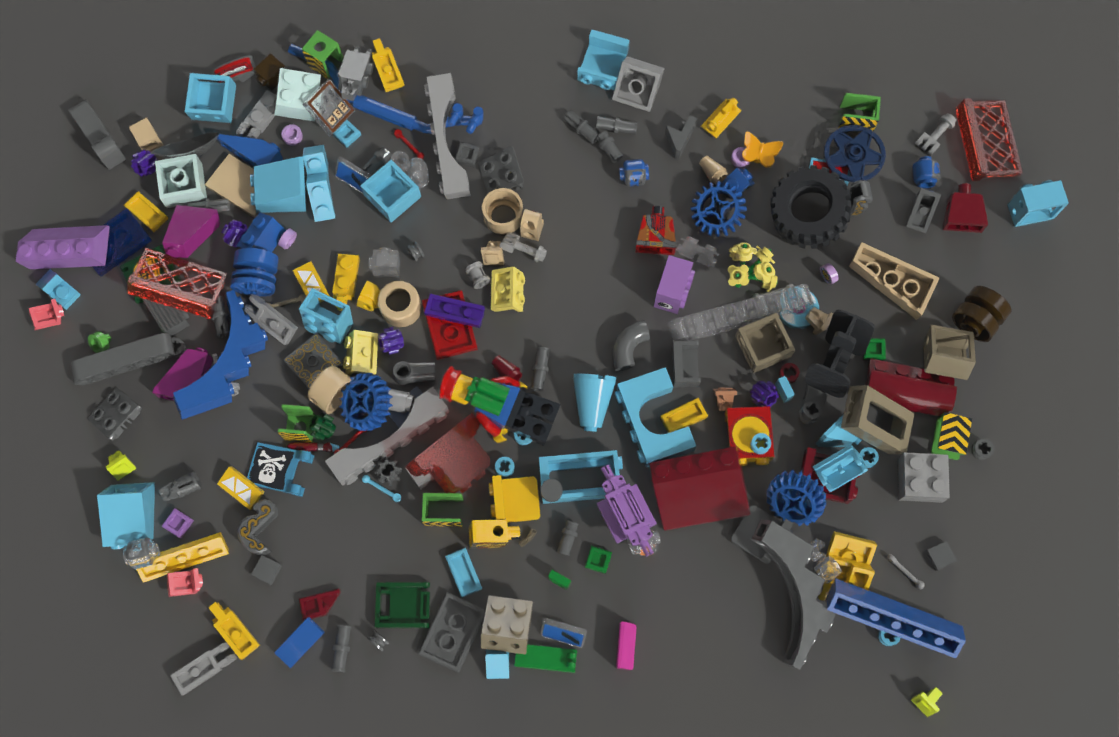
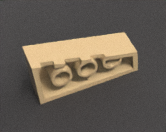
[849,242,939,320]

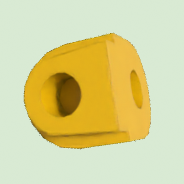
[357,280,380,311]

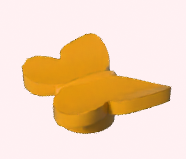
[742,132,783,167]

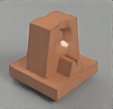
[713,387,737,411]

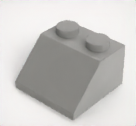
[612,56,665,112]

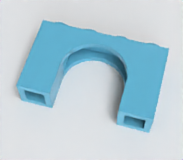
[615,367,696,468]

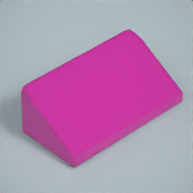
[616,621,636,670]

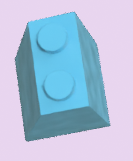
[250,157,306,213]
[97,482,155,549]

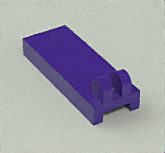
[424,294,485,328]

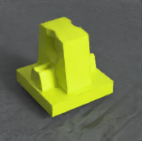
[105,450,137,480]
[911,687,943,717]

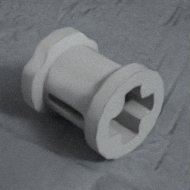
[465,261,491,289]

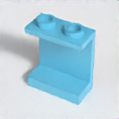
[577,29,630,90]

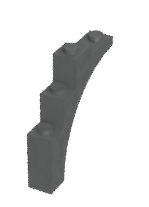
[752,519,836,670]

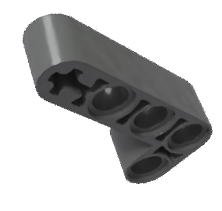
[69,100,127,170]

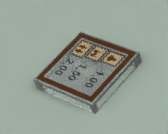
[302,79,355,136]

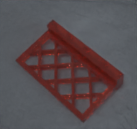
[955,98,1023,181]
[127,248,227,319]

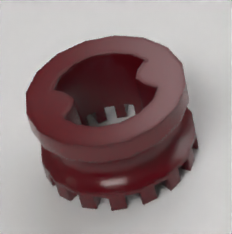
[779,363,800,384]

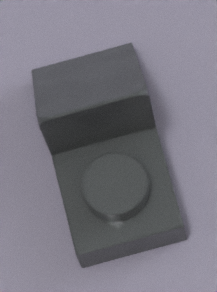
[665,115,697,160]
[906,188,941,233]

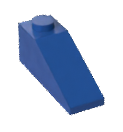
[217,134,283,167]

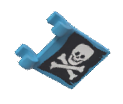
[247,442,314,497]

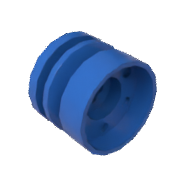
[230,248,279,297]

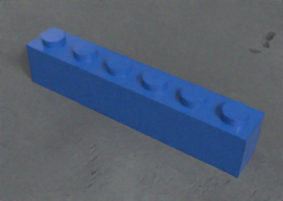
[827,578,966,658]

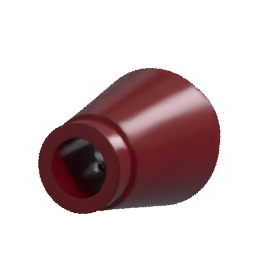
[491,355,522,381]

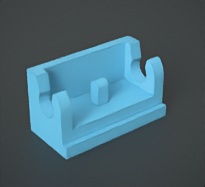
[813,444,868,492]

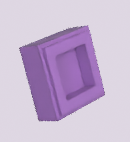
[162,508,194,539]

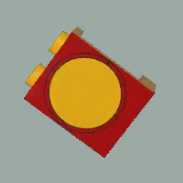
[725,406,775,466]

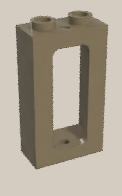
[841,385,914,454]

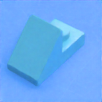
[36,269,81,310]
[485,641,509,679]

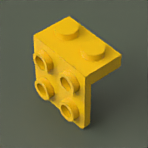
[489,475,540,523]

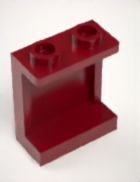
[801,447,860,504]

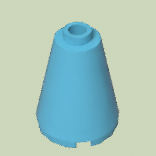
[573,373,616,432]

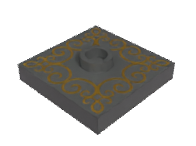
[283,333,343,389]

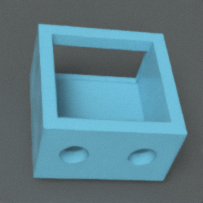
[185,73,236,123]
[361,160,421,223]
[1008,180,1069,227]
[299,288,353,344]

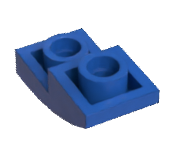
[275,617,325,668]

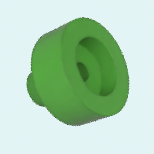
[88,331,111,353]

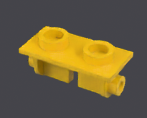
[701,98,741,138]

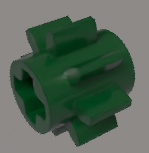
[309,413,336,440]

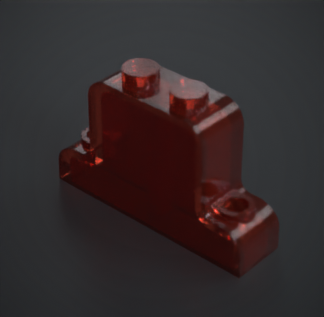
[405,413,490,494]

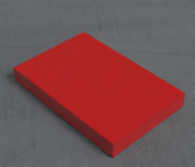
[422,290,478,360]

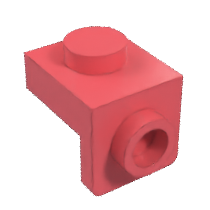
[29,299,64,330]
[166,568,203,597]

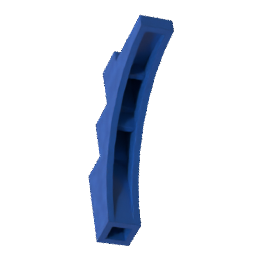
[173,290,268,420]

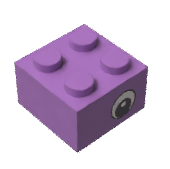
[654,255,695,314]

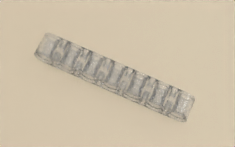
[668,284,814,341]

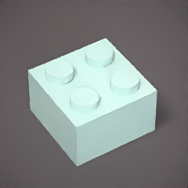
[274,68,321,122]
[155,154,207,208]

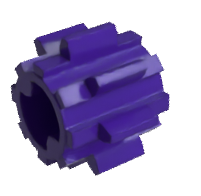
[131,150,158,177]
[221,220,248,247]
[378,327,404,355]
[750,381,779,407]

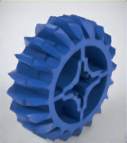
[690,181,747,237]
[339,373,393,431]
[766,470,826,527]

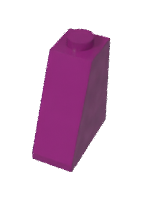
[162,205,221,258]
[152,348,213,401]

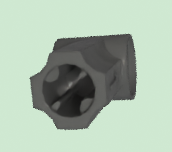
[393,361,436,385]

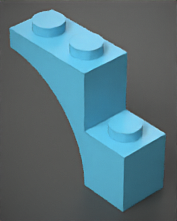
[303,145,336,222]

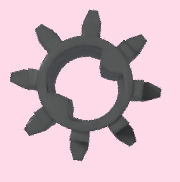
[375,457,403,486]

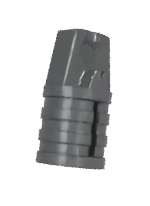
[159,471,202,501]

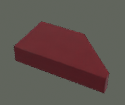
[299,589,341,621]

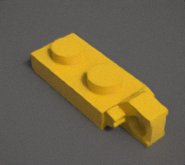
[372,38,404,92]
[332,254,360,311]
[209,602,260,660]

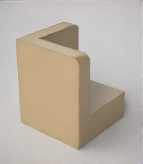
[129,118,163,152]

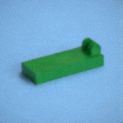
[514,644,577,673]

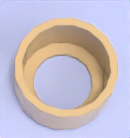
[482,188,523,235]
[378,281,422,327]
[307,366,351,414]

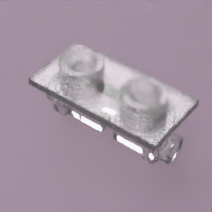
[676,236,720,268]

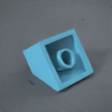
[816,415,862,447]

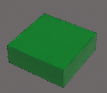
[863,338,886,361]
[585,546,612,574]
[548,570,571,590]

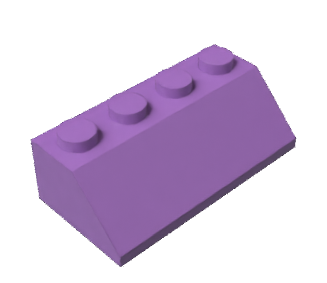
[16,225,109,269]

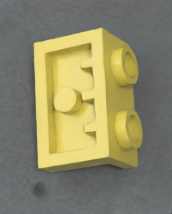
[491,266,525,312]
[343,330,378,376]

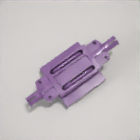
[597,465,656,557]

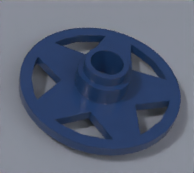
[824,125,886,182]

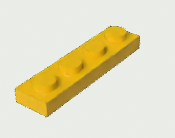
[134,532,229,582]

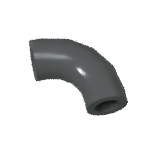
[612,320,650,371]

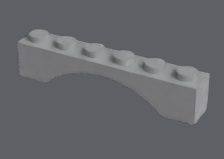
[424,73,471,199]
[325,387,449,486]

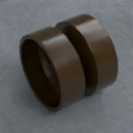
[952,286,1012,342]

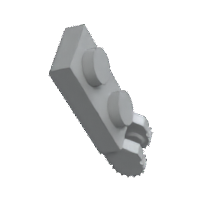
[236,90,276,139]
[243,294,298,345]
[171,642,237,695]

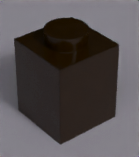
[254,53,286,91]

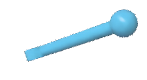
[362,475,401,502]

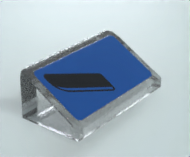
[335,156,372,194]
[540,618,587,648]

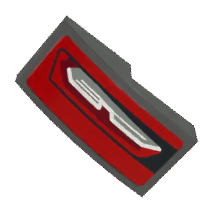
[212,55,256,83]

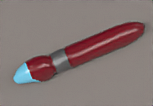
[287,442,340,452]

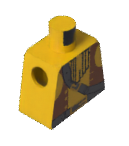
[469,520,520,549]

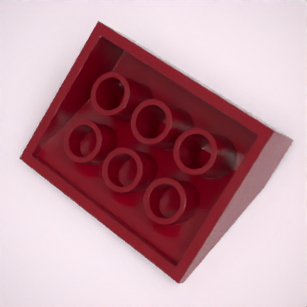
[650,446,751,531]

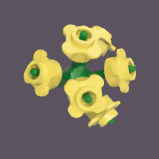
[728,243,778,292]

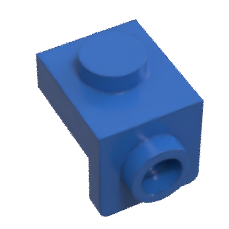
[721,168,755,200]

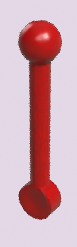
[394,129,425,160]
[334,430,367,454]

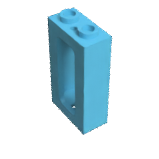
[539,450,624,504]

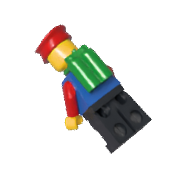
[439,366,561,446]

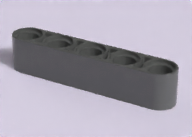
[70,333,175,385]

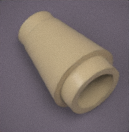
[699,156,728,185]

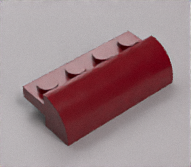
[865,358,957,416]

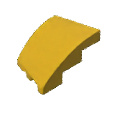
[818,531,877,601]

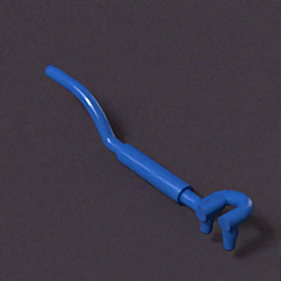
[288,44,484,134]

